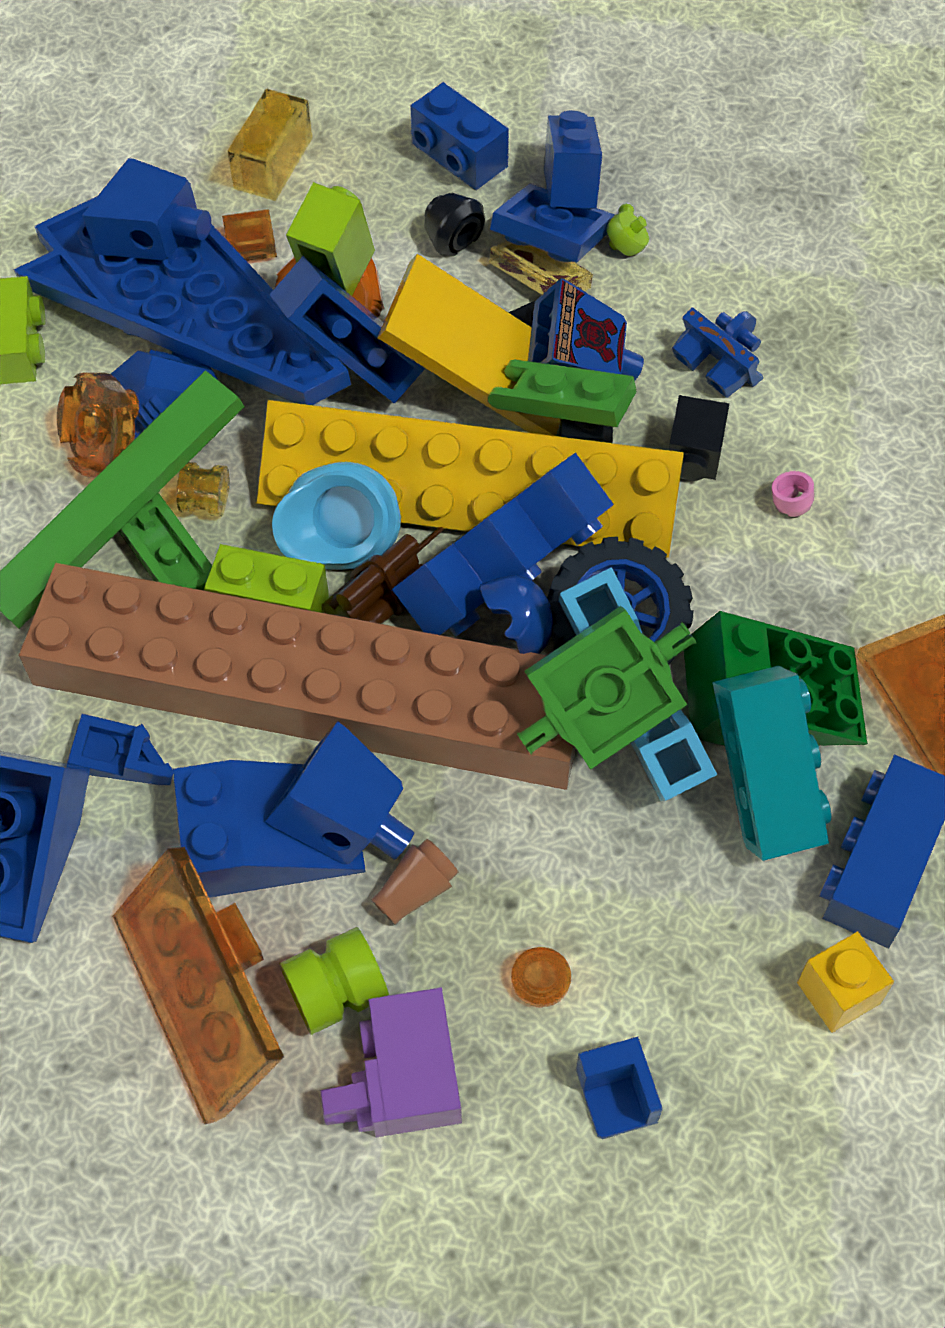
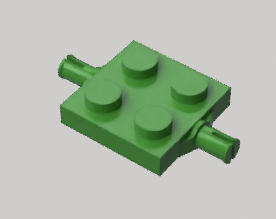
[517,606,696,770]

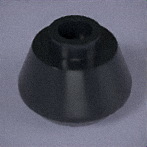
[424,193,485,256]

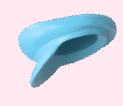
[272,462,401,570]

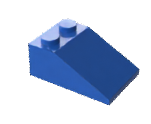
[0,751,90,943]
[173,760,366,900]

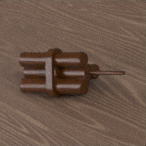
[322,527,445,624]

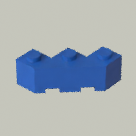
[392,452,614,637]

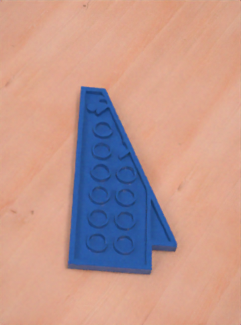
[14,167,351,405]

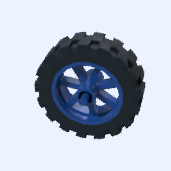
[547,537,694,664]

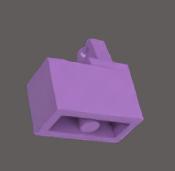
[321,987,462,1138]

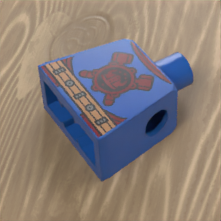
[528,278,644,381]

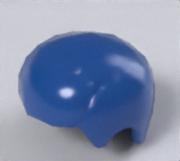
[479,575,553,654]

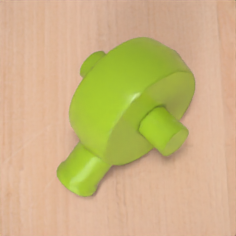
[607,204,649,256]

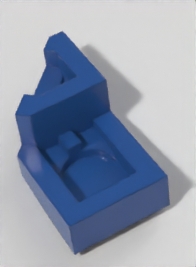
[67,714,173,785]

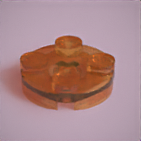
[57,372,139,477]

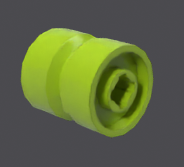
[279,927,389,1035]

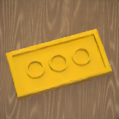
[378,254,560,436]

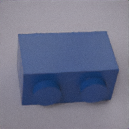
[544,110,602,209]

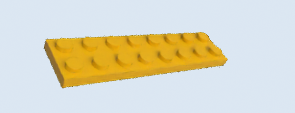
[257,400,684,558]

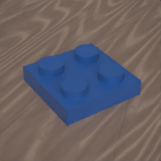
[490,183,614,263]

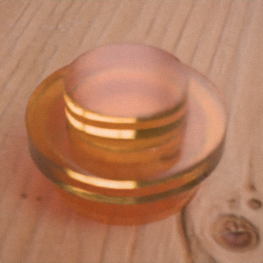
[511,947,571,1007]

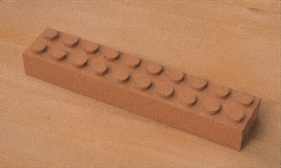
[19,563,576,790]

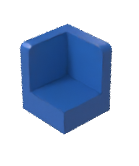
[576,1037,662,1139]

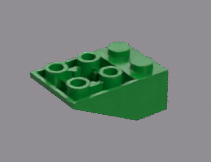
[684,611,868,746]

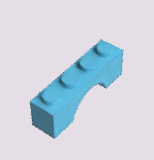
[559,567,717,801]

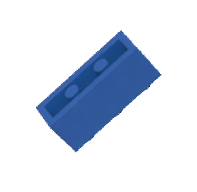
[270,256,426,404]
[819,754,945,949]

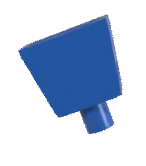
[82,158,211,260]
[265,721,415,864]

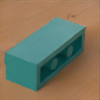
[713,666,832,861]

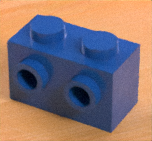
[410,82,509,190]

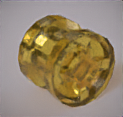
[177,462,230,517]

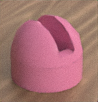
[772,471,815,517]

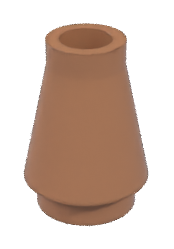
[371,839,459,925]

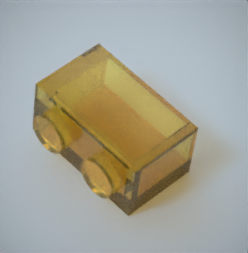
[227,88,312,201]

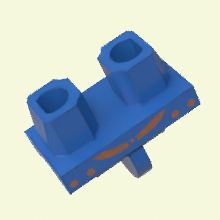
[672,307,763,398]

